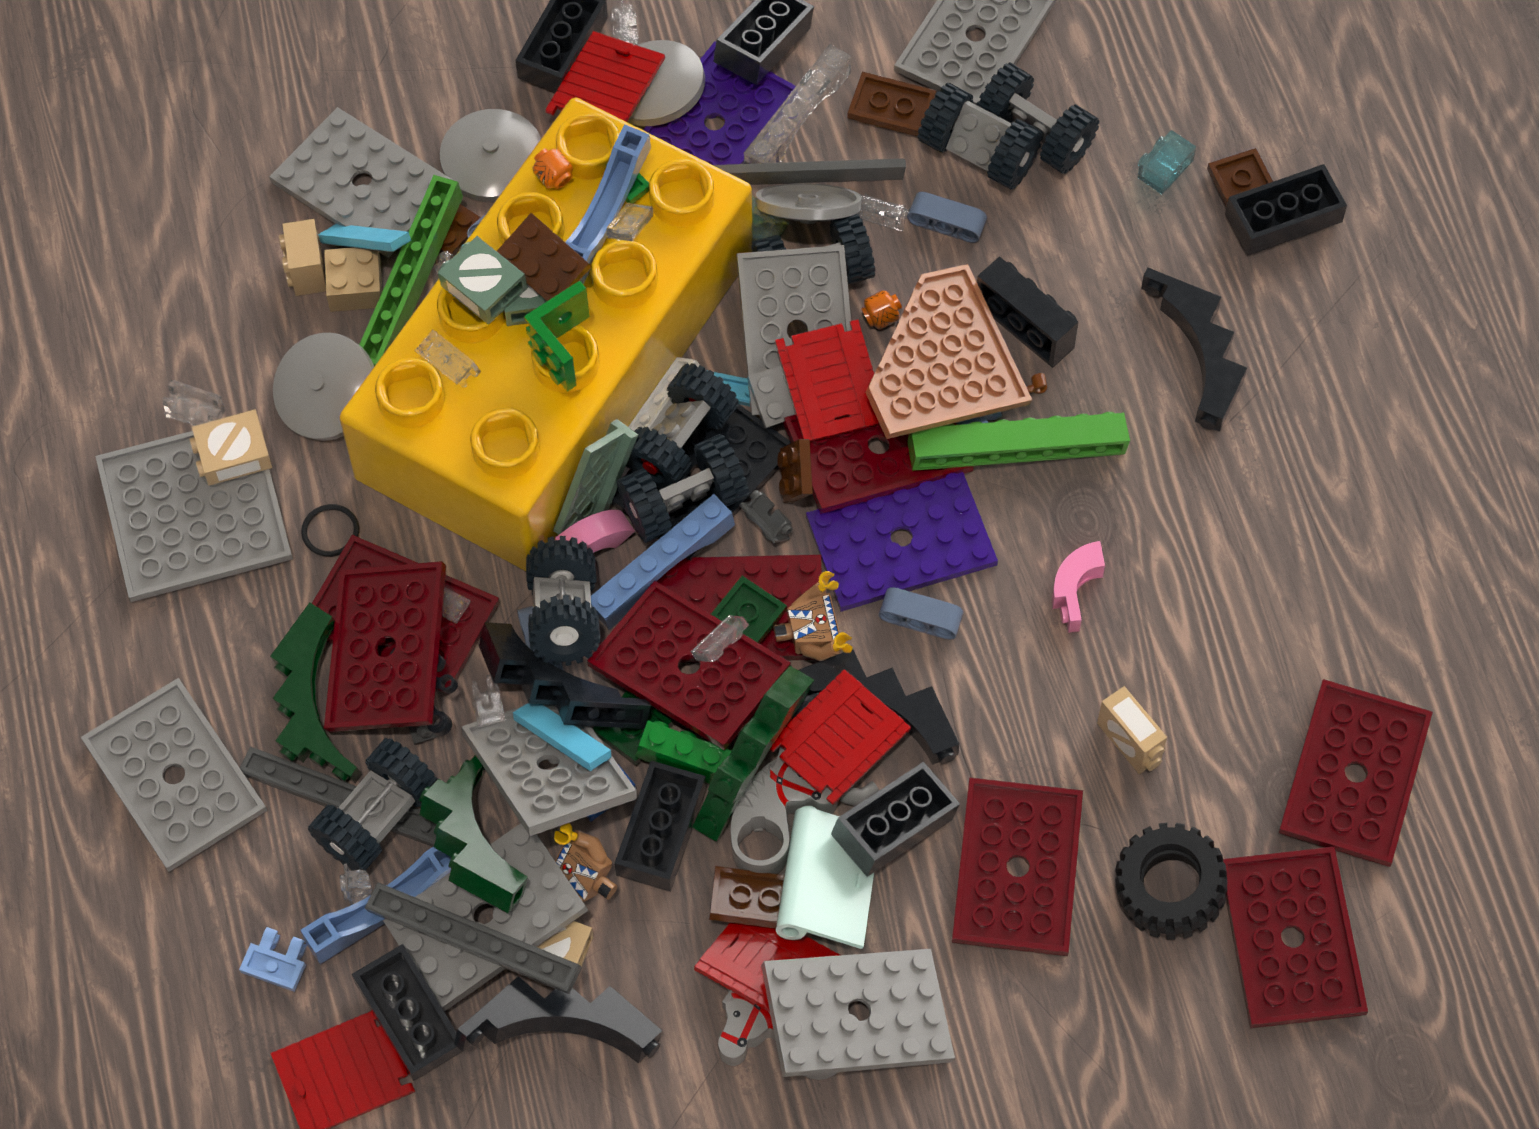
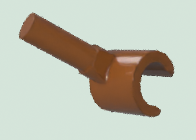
[1026,373,1047,394]

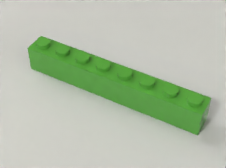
[359,175,463,366]
[907,412,1130,470]

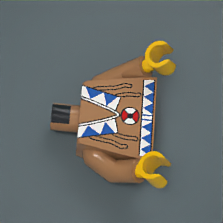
[773,571,852,661]
[554,823,618,902]

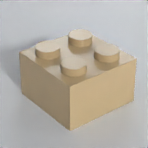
[279,219,326,296]
[324,247,383,312]

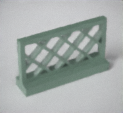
[553,419,638,535]

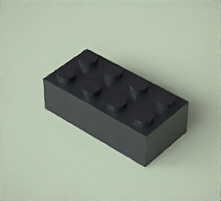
[515,0,608,92]
[713,0,814,85]
[1225,164,1347,256]
[977,256,1079,368]
[614,761,706,892]
[831,762,960,877]
[352,944,462,1081]

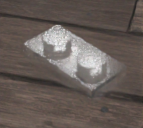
[606,203,653,242]
[691,615,749,662]

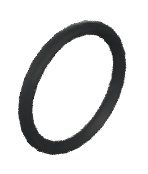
[301,504,359,557]

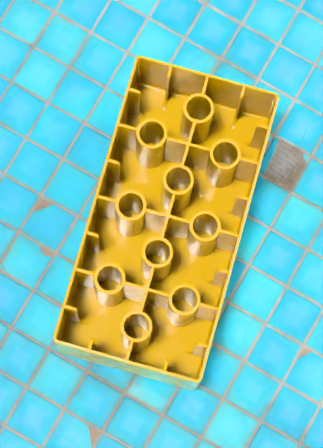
[340,97,753,571]

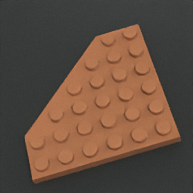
[865,264,1032,439]

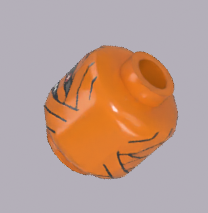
[533,148,573,189]
[861,290,902,330]

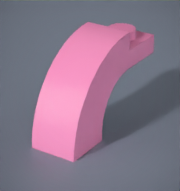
[555,510,635,553]
[1052,541,1105,633]

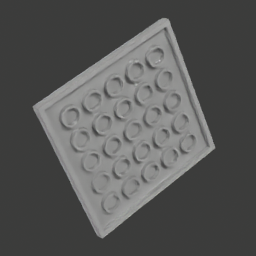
[95,431,293,602]

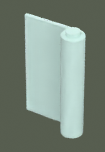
[776,806,874,949]

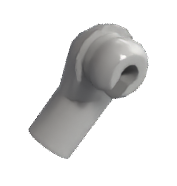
[840,781,879,806]

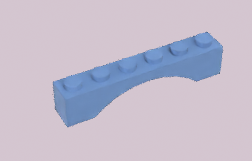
[565,124,651,284]
[591,494,735,630]
[300,847,452,964]

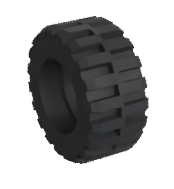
[1115,823,1228,940]

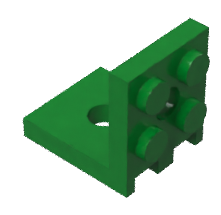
[524,281,590,392]

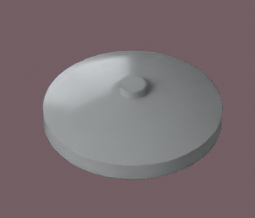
[628,40,705,126]
[440,109,541,202]
[756,183,862,224]
[273,333,374,441]

